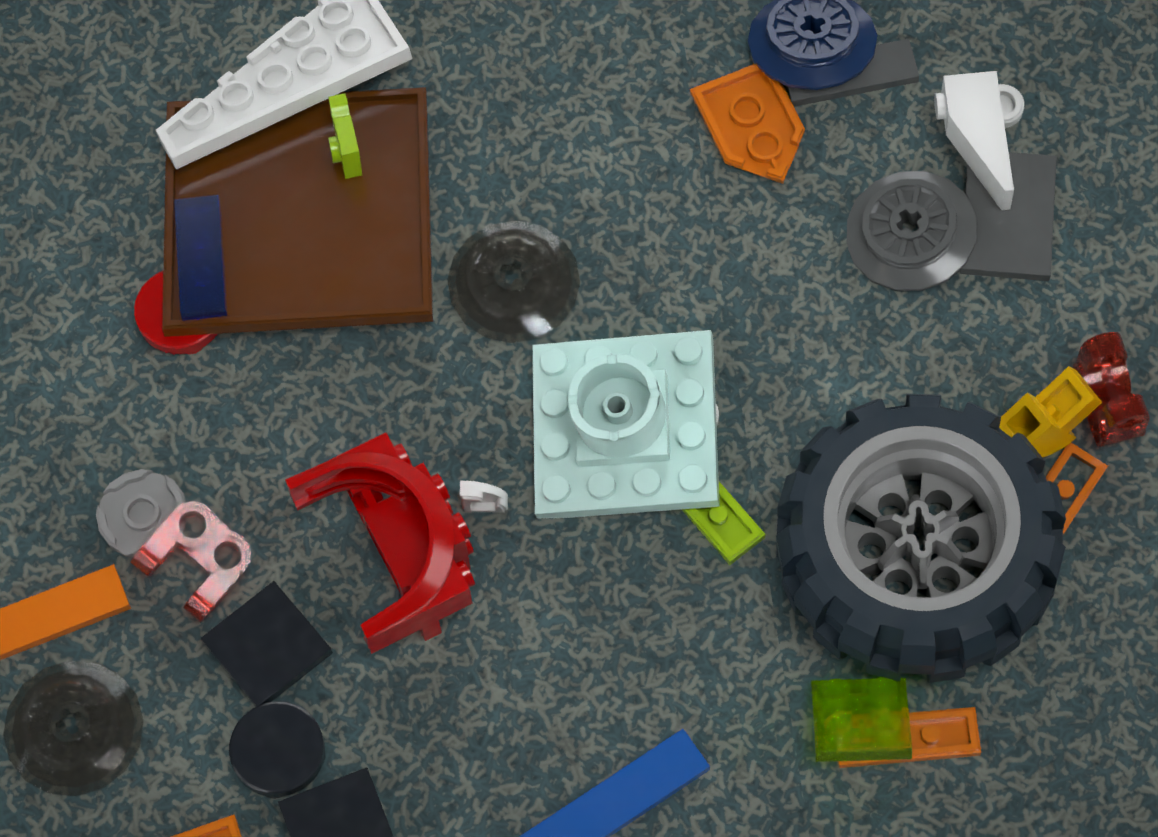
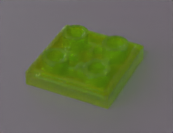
[811,677,912,762]

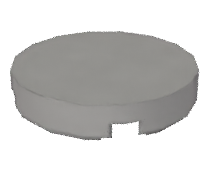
[96,469,189,559]

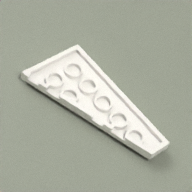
[156,0,412,169]

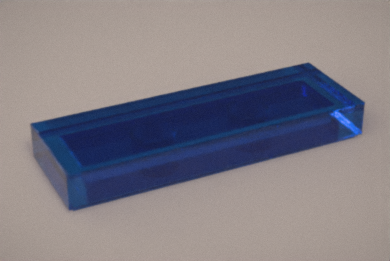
[174,195,228,321]

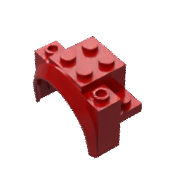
[285,432,475,654]

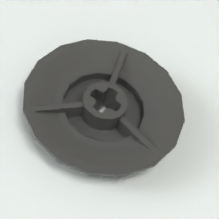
[846,171,977,291]

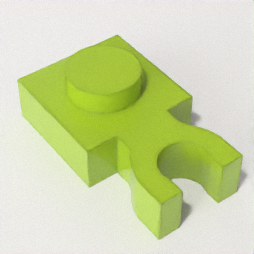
[328,93,362,179]

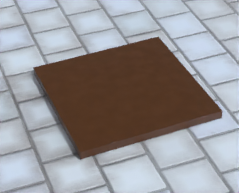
[162,87,433,337]

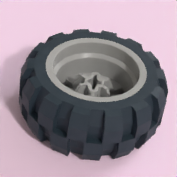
[776,394,1066,683]

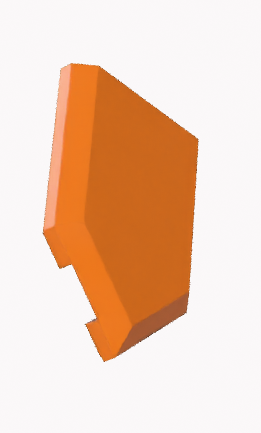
[690,64,805,184]

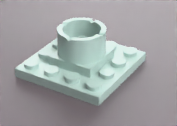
[532,330,720,518]

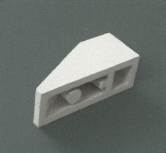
[934,71,1014,210]

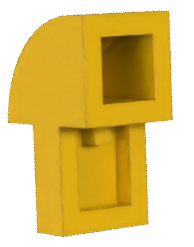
[999,366,1102,458]

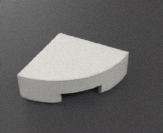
[460,481,508,512]

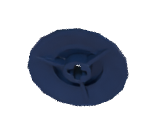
[748,0,878,90]

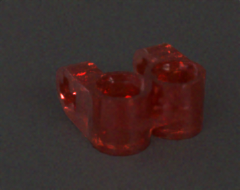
[1073,332,1150,448]
[130,501,251,623]

